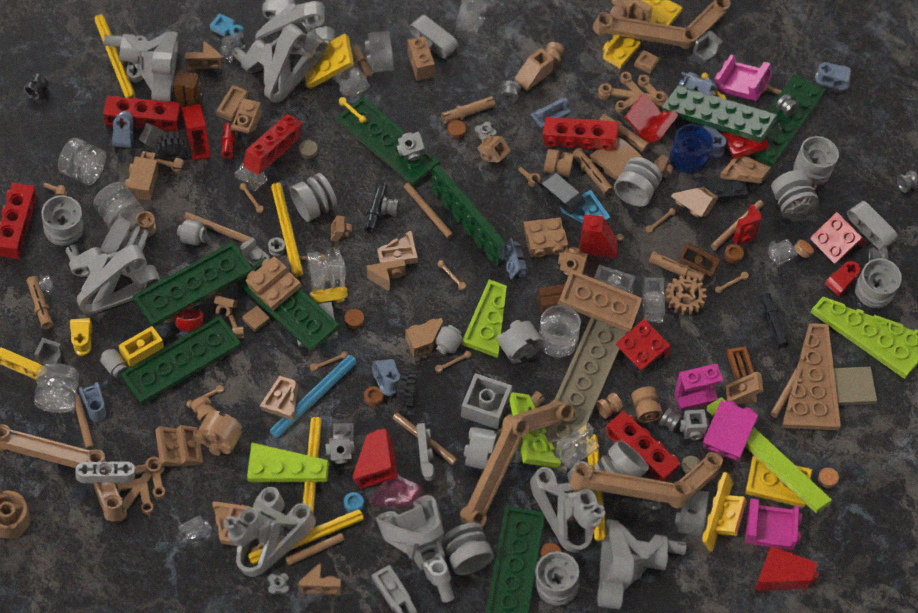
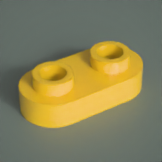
[309,287,348,304]

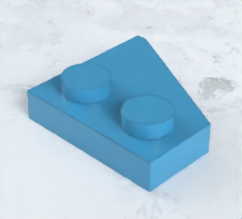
[560,190,611,223]

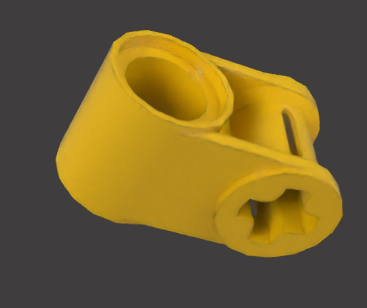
[70,318,92,356]

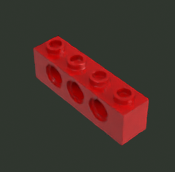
[103,96,181,131]
[243,114,303,175]
[543,117,619,150]
[0,183,37,259]
[605,411,680,482]

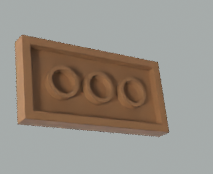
[558,270,642,332]

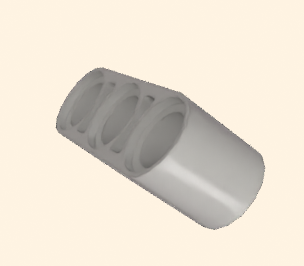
[409,15,458,58]
[847,201,898,249]

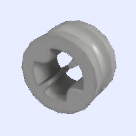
[268,237,285,257]

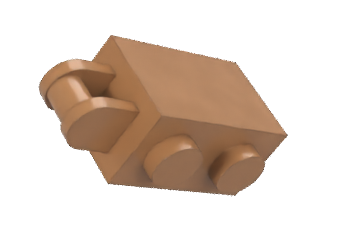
[125,151,159,201]

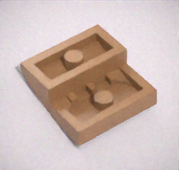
[590,137,643,180]
[155,425,203,466]

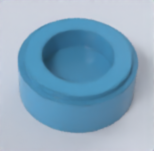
[344,492,364,513]

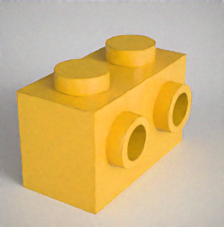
[119,326,164,368]

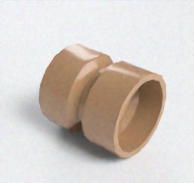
[544,149,574,178]
[631,386,663,423]

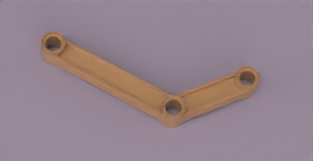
[593,0,730,49]
[460,400,574,527]
[0,424,122,521]
[569,452,723,508]

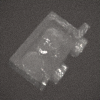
[556,423,599,469]

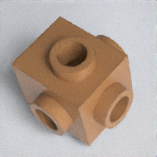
[477,136,511,163]
[558,247,588,275]

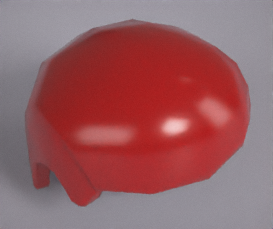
[174,309,204,332]

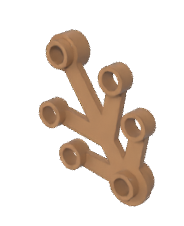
[598,72,668,113]
[114,457,166,521]

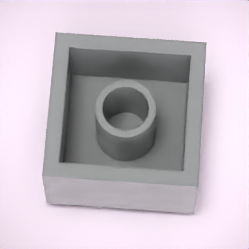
[461,373,512,429]

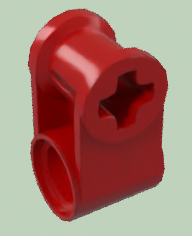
[825,261,860,297]

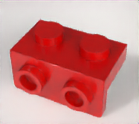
[733,205,762,245]

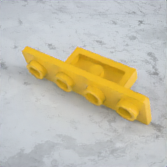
[702,472,747,552]

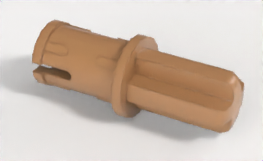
[351,45,372,79]

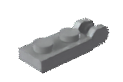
[417,423,435,481]
[372,565,417,613]

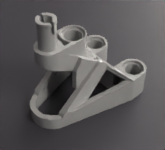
[255,0,335,54]
[232,24,328,102]
[104,32,179,102]
[66,244,161,314]
[530,461,605,553]
[224,487,316,576]
[376,495,454,602]
[598,519,686,609]

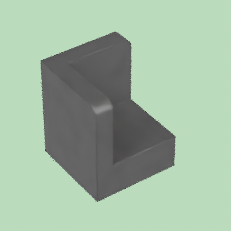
[693,31,723,63]
[139,123,169,148]
[34,338,63,371]

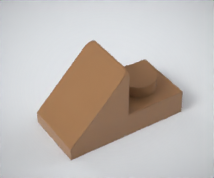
[185,42,223,69]
[367,259,405,291]
[725,372,763,404]
[299,564,341,595]

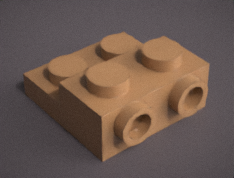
[610,0,653,22]
[523,217,568,257]
[245,256,302,311]

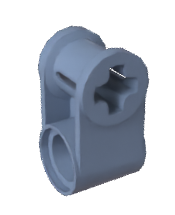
[815,62,851,90]
[112,111,134,148]
[693,126,726,158]
[372,359,400,396]
[79,382,107,422]

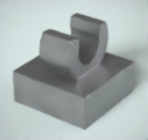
[333,423,353,441]

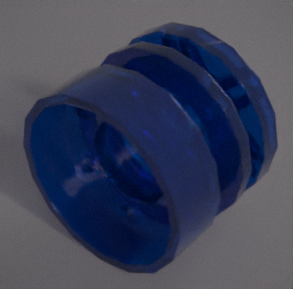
[669,124,713,174]

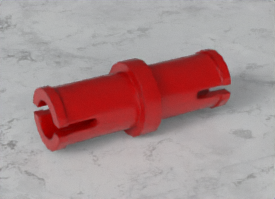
[221,123,236,159]

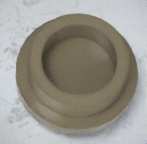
[681,456,700,474]

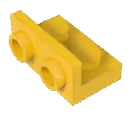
[603,35,641,69]

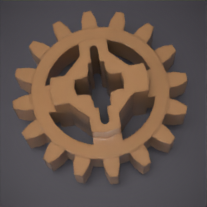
[665,276,707,315]

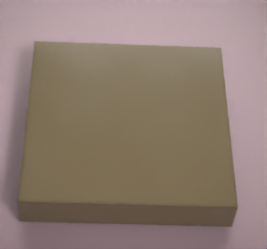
[834,367,877,406]

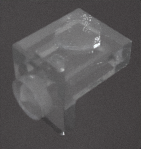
[234,163,267,190]

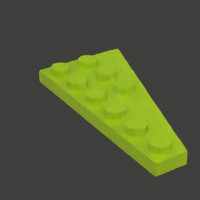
[811,297,918,379]

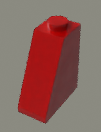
[182,104,211,160]
[580,214,618,258]
[353,428,398,489]
[755,546,819,590]

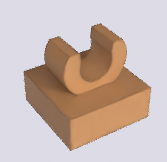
[654,154,673,178]
[331,215,352,242]
[214,296,238,316]

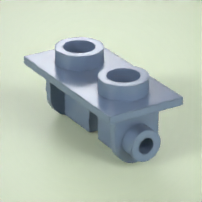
[679,72,718,96]
[531,97,571,128]
[504,238,528,280]

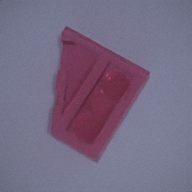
[368,475,423,506]

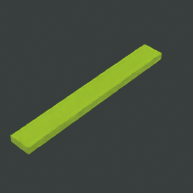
[706,397,832,513]

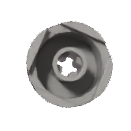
[497,320,544,364]
[464,427,500,469]

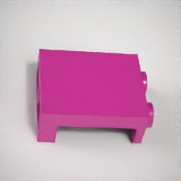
[715,55,772,101]
[674,364,723,412]
[703,400,758,462]
[745,499,802,550]

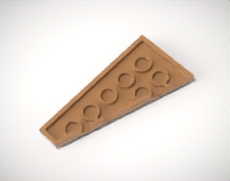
[781,323,841,430]

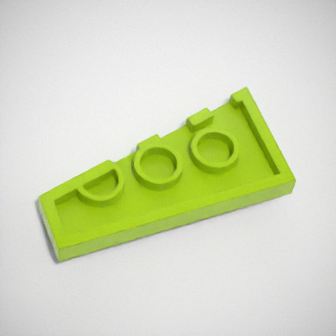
[462,280,507,358]
[509,392,561,468]
[247,443,329,482]

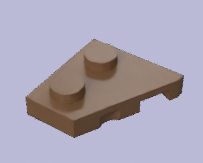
[721,156,770,183]
[377,231,418,264]
[260,376,298,420]
[213,501,251,546]

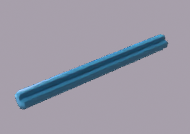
[270,355,356,438]

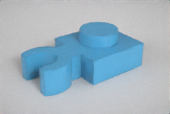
[210,13,243,40]

